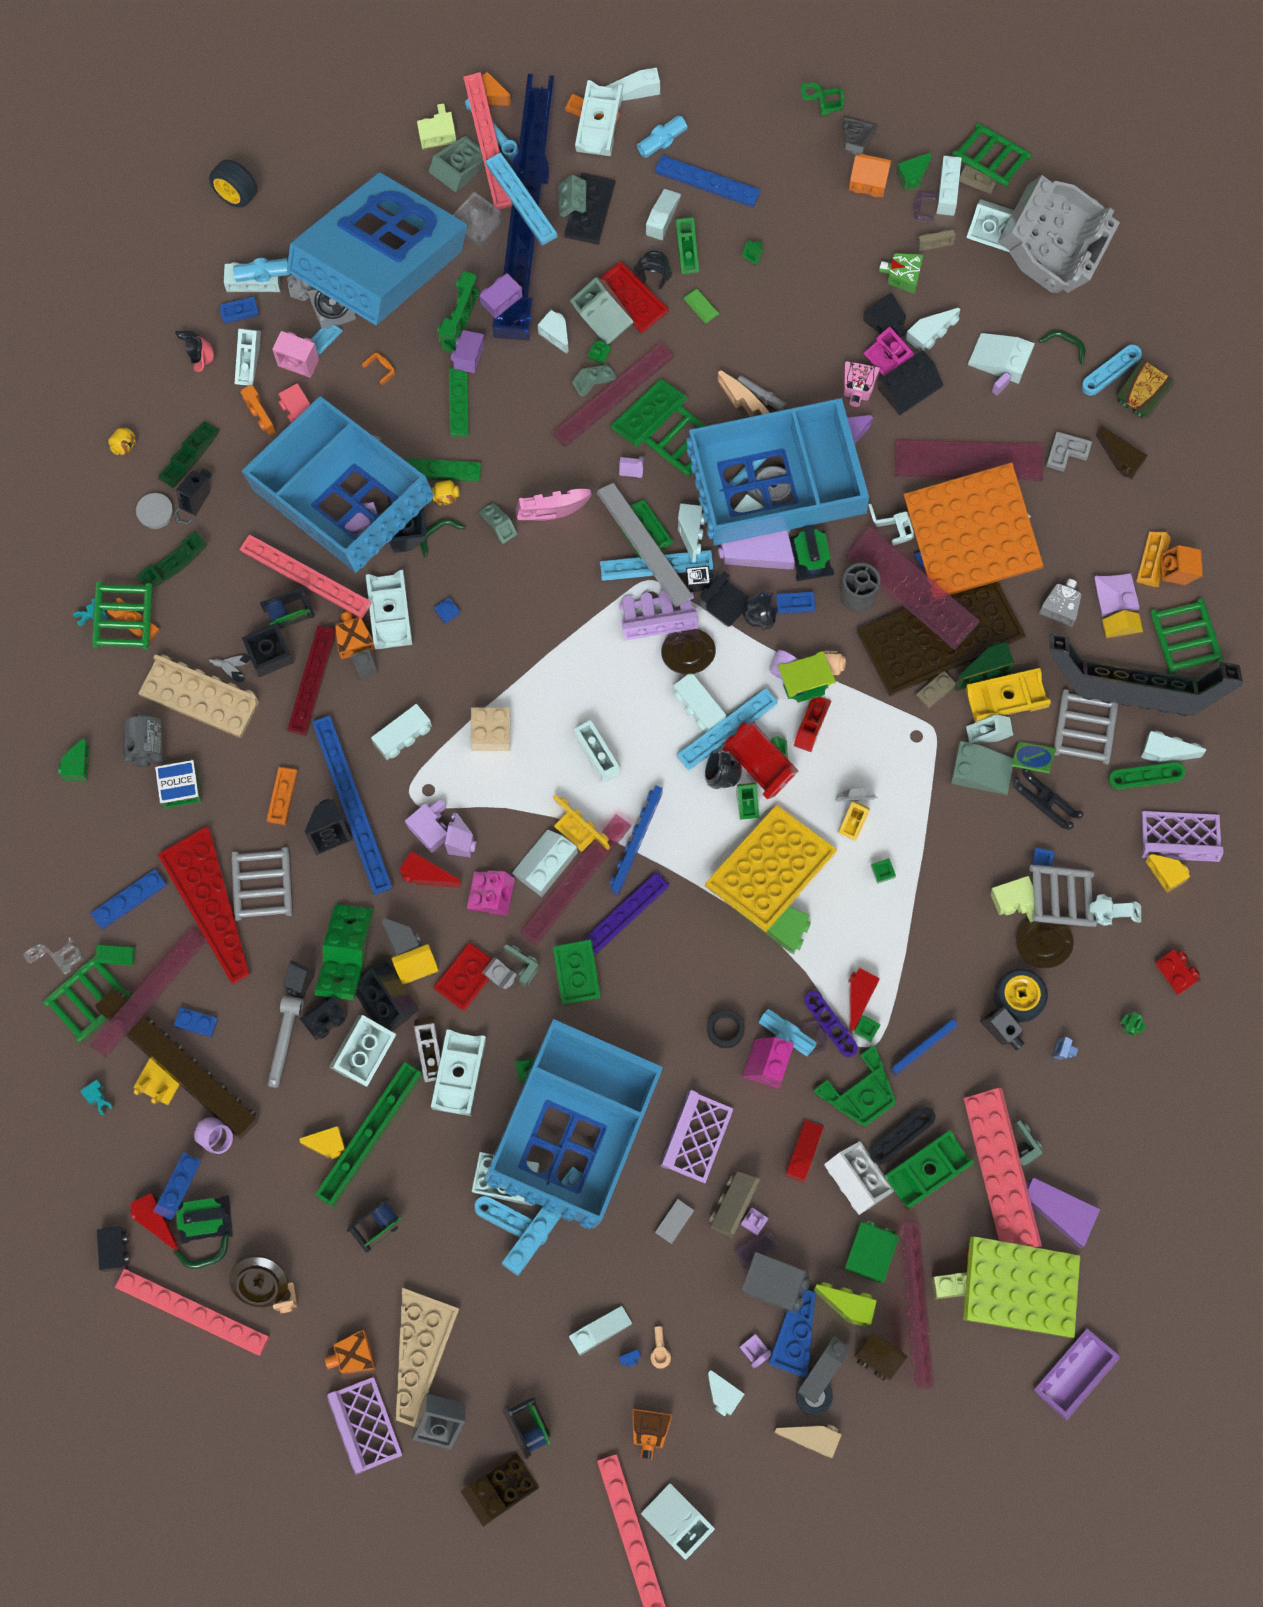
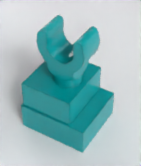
[73,598,108,626]
[80,1079,113,1116]

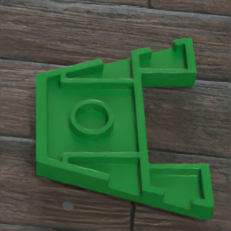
[813,1045,896,1128]

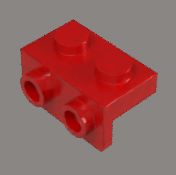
[1155,948,1201,995]

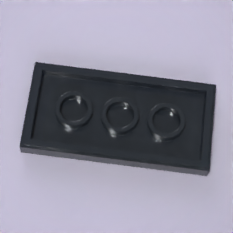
[564,173,616,245]

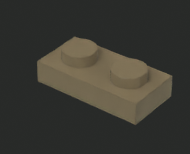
[959,164,997,194]
[917,230,955,251]
[915,672,956,710]

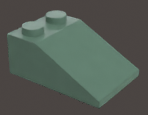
[429,136,485,192]
[951,741,1013,795]

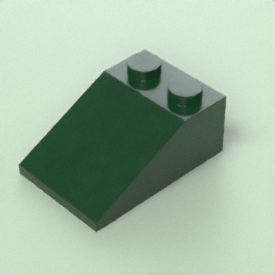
[955,642,1014,691]

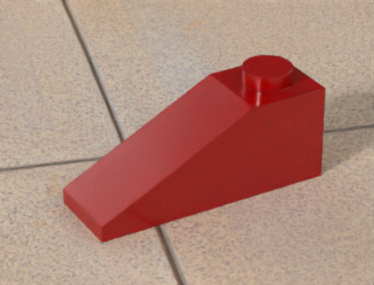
[794,696,832,752]
[399,851,462,888]
[848,968,880,1034]
[785,1120,824,1183]
[129,1193,180,1250]

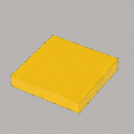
[391,944,439,985]

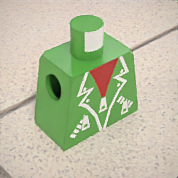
[879,253,923,294]

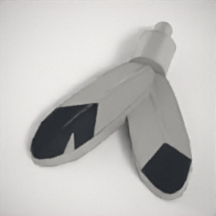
[209,655,251,683]

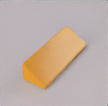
[1136,531,1171,587]

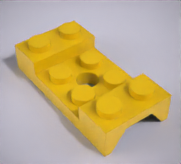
[965,668,1051,723]

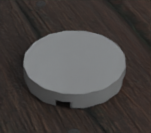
[136,493,174,529]

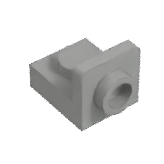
[482,958,517,989]

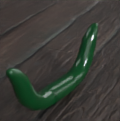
[1038,330,1086,365]
[420,518,466,558]
[173,1233,229,1269]

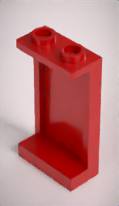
[722,721,799,800]

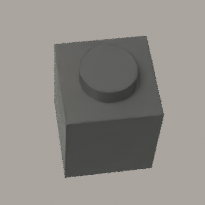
[351,649,377,679]

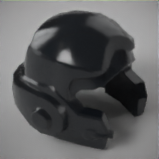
[634,250,672,289]
[742,592,777,630]
[705,751,742,789]

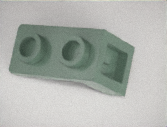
[572,365,617,397]
[479,503,517,544]
[504,944,539,988]
[1014,1120,1043,1168]

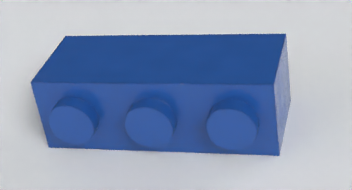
[153,1152,201,1220]

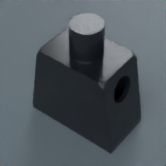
[863,293,907,338]
[176,469,212,516]
[980,1006,1025,1051]

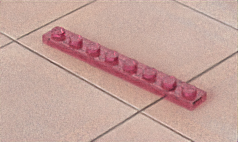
[553,343,673,448]
[521,814,632,946]
[90,929,206,1058]

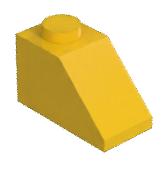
[1145,854,1190,893]
[299,1126,346,1159]

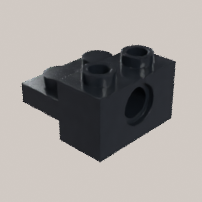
[299,997,347,1040]

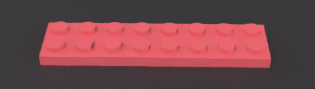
[964,1088,1042,1248]

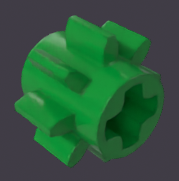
[1120,1012,1146,1036]

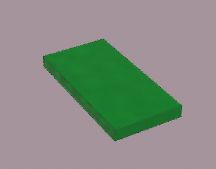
[610,378,687,448]

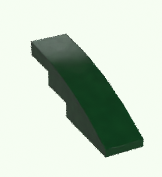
[159,421,219,488]

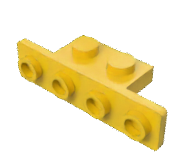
[552,795,611,852]

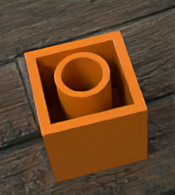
[1161,545,1203,585]

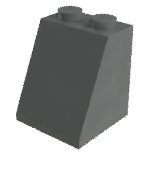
[742,1252,811,1314]

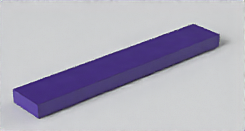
[582,872,669,955]

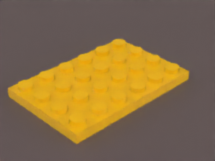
[705,805,837,932]

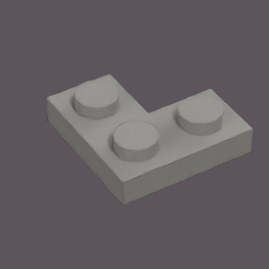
[1046,432,1092,472]

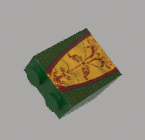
[1116,359,1175,418]

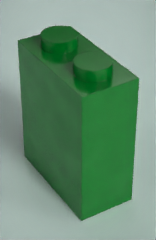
[844,1220,899,1284]

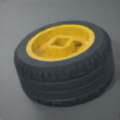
[209,160,257,207]
[994,969,1048,1023]

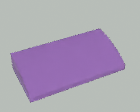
[1034,1329,1119,1421]

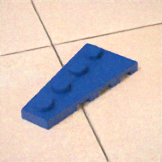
[769,1290,815,1378]

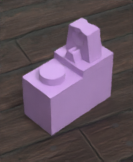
[405,800,448,853]

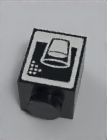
[686,566,713,592]

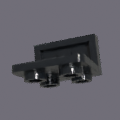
[700,571,749,627]

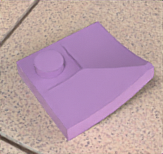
[1094,573,1139,617]

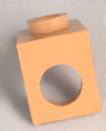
[273,1283,298,1313]

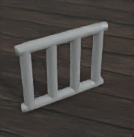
[1054,689,1118,765]
[231,847,292,921]
[1030,865,1097,927]

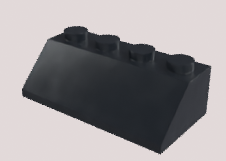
[304,799,352,856]

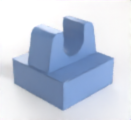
[1052,1037,1078,1060]

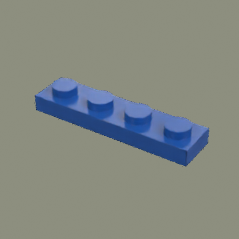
[90,869,167,930]

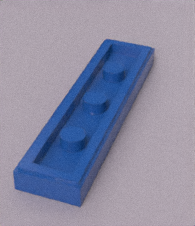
[891,1019,958,1076]

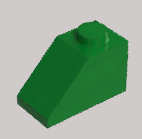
[896,152,932,191]
[58,739,90,781]

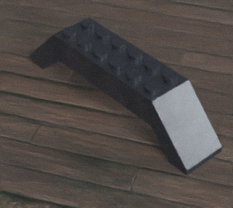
[1049,633,1243,716]

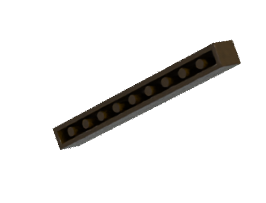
[95,989,257,1140]

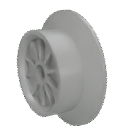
[747,466,794,506]

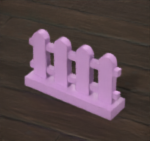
[619,588,699,640]

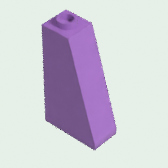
[1026,1178,1100,1248]

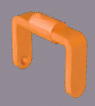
[362,353,395,385]

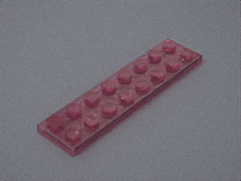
[895,440,1043,481]
[846,527,980,650]
[901,1220,934,1390]

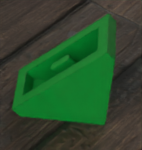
[736,782,759,820]

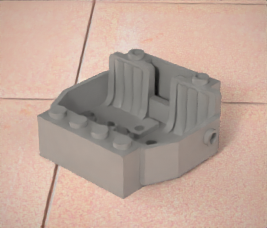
[998,175,1120,293]

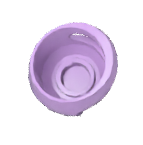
[194,1117,233,1154]

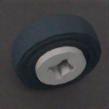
[796,1381,833,1416]

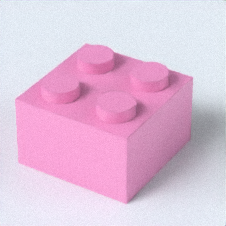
[272,331,319,378]

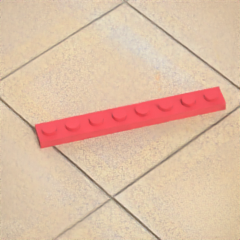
[464,72,513,210]
[239,534,372,619]
[115,1269,269,1356]
[597,1454,666,1607]

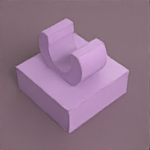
[741,1208,769,1236]

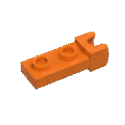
[240,385,276,436]
[107,598,160,643]

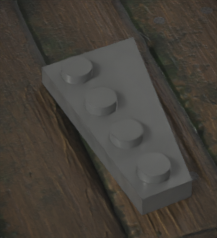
[843,116,878,155]

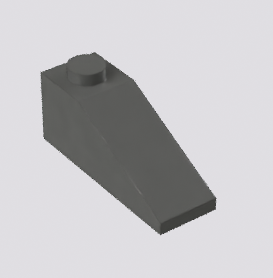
[798,1336,851,1404]

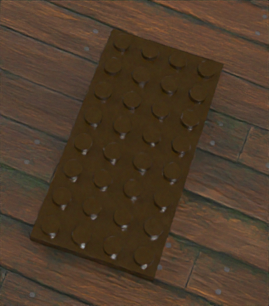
[857,582,1026,697]

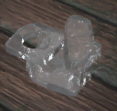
[23,937,83,975]

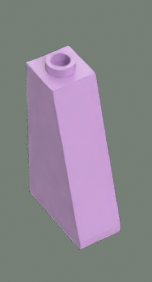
[718,530,795,570]

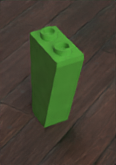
[736,907,811,954]

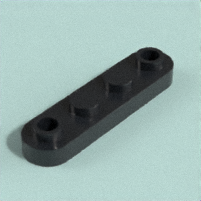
[869,1107,936,1165]

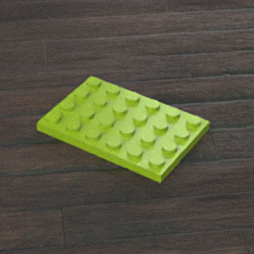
[963,1237,1080,1338]

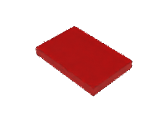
[433,942,492,1012]

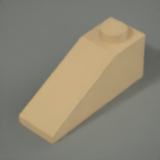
[774,1424,842,1458]

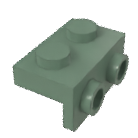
[558,175,586,217]

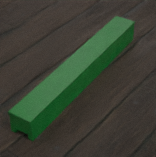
[315,1062,423,1208]

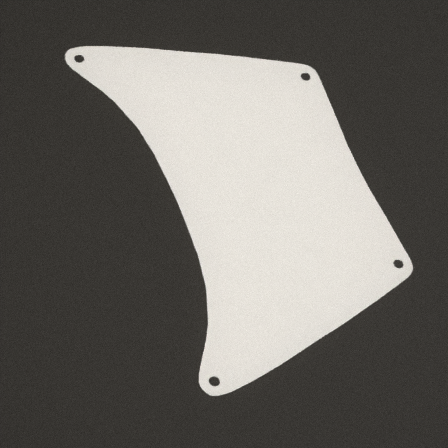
[409,580,937,1048]

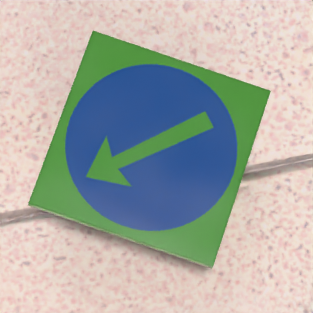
[1011,741,1056,773]

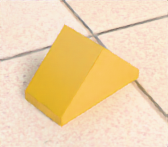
[1102,610,1143,638]
[838,801,870,841]

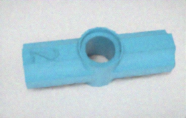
[637,116,687,158]
[233,258,290,282]
[759,1009,817,1057]

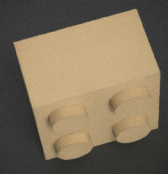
[471,708,511,751]

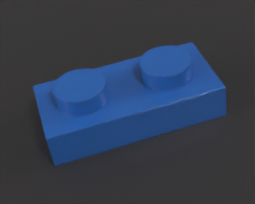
[219,297,259,324]
[776,592,815,614]
[174,1007,218,1038]

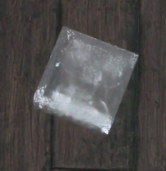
[453,192,503,247]

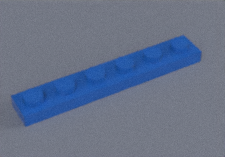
[655,155,760,208]
[609,785,663,896]

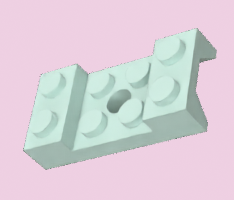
[575,80,623,156]
[366,570,413,650]
[431,1030,487,1116]

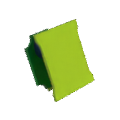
[777,651,836,703]

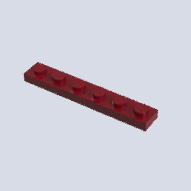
[287,625,336,736]

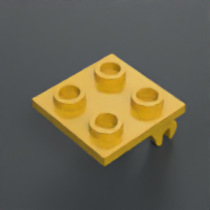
[133,1058,180,1106]

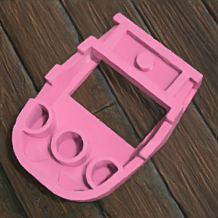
[516,489,591,521]

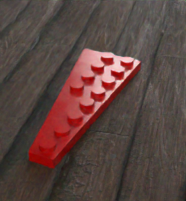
[158,826,250,985]

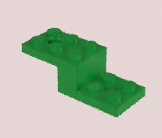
[315,904,373,1000]

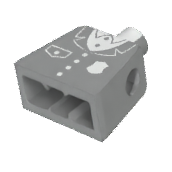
[1039,579,1082,627]

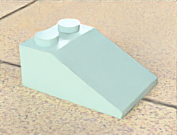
[968,333,1035,384]

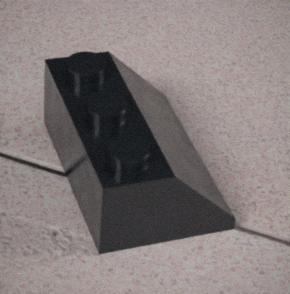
[878,350,943,415]
[388,496,426,553]
[356,962,419,1031]

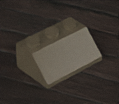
[709,1171,760,1239]

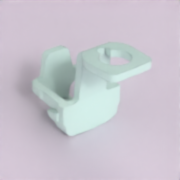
[868,503,915,545]
[1090,894,1141,926]

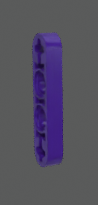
[805,991,858,1058]

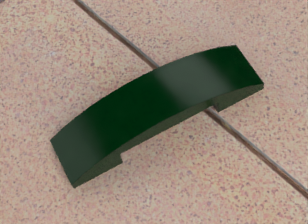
[136,530,207,588]

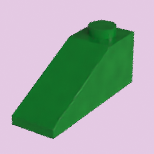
[675,217,699,274]

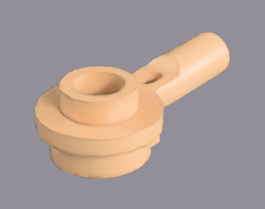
[651,1326,671,1369]

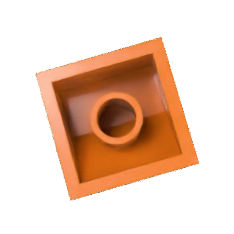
[849,154,891,198]

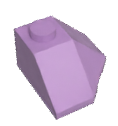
[445,813,477,858]

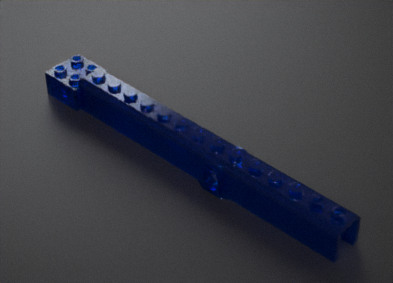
[492,74,555,341]

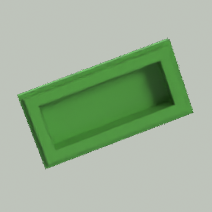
[683,288,719,324]

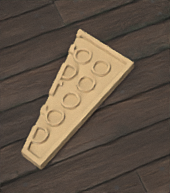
[396,1288,460,1427]

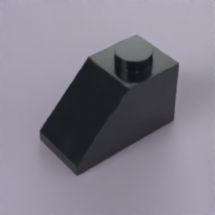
[283,960,314,997]

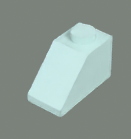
[538,310,569,354]
[966,715,1013,744]
[708,1370,744,1416]

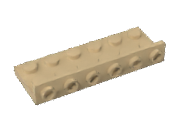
[138,654,259,738]

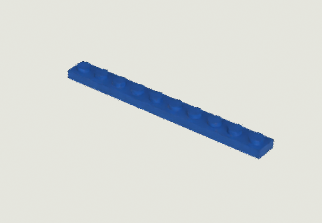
[312,716,393,895]

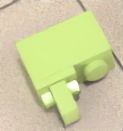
[417,104,456,149]
[991,876,1035,922]
[932,1272,967,1299]

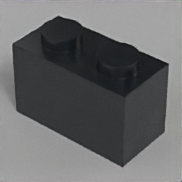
[97,1226,130,1272]

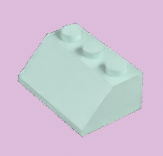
[967,199,1014,252]
[512,829,578,897]
[329,1015,396,1087]

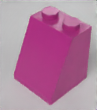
[742,1037,794,1089]

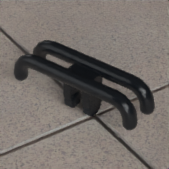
[1012,768,1084,830]

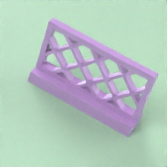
[1141,811,1223,862]
[659,1090,733,1183]
[327,1377,402,1475]

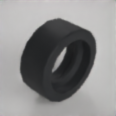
[707,1009,745,1048]

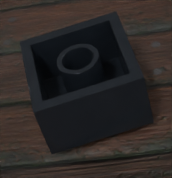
[241,623,294,677]

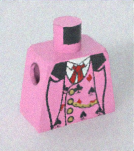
[843,361,880,407]

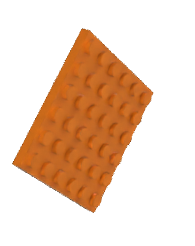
[904,463,1044,599]

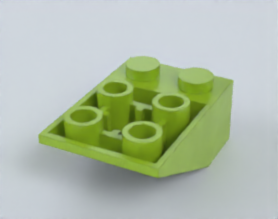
[813,1282,877,1328]

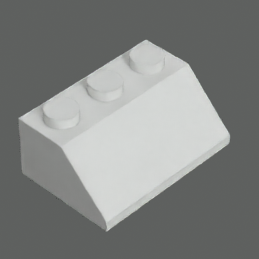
[824,1141,894,1215]

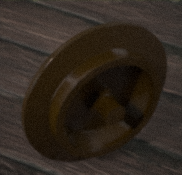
[661,629,716,675]
[1016,920,1074,968]
[229,1256,288,1307]

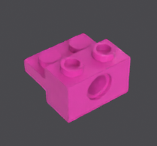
[864,327,915,377]
[467,870,515,916]

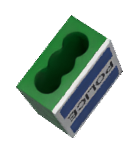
[155,760,202,809]

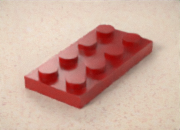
[600,261,668,334]

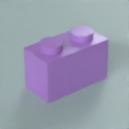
[480,274,522,318]
[451,330,484,373]

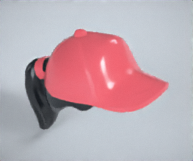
[175,331,214,372]

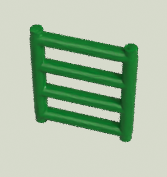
[952,123,1032,187]
[643,405,707,477]
[92,582,152,650]
[1150,598,1224,674]
[42,956,134,1043]

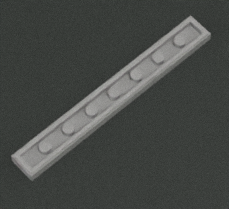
[597,483,692,607]

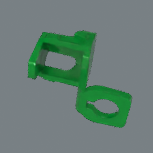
[800,83,844,116]

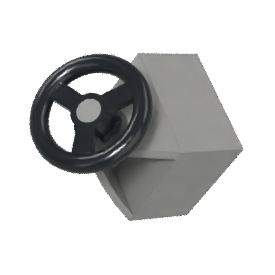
[307,289,356,329]

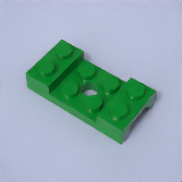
[437,271,480,353]
[884,1130,974,1210]

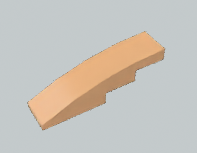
[717,371,769,417]

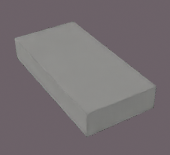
[655,1199,694,1245]

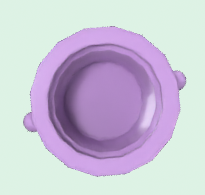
[769,650,798,680]

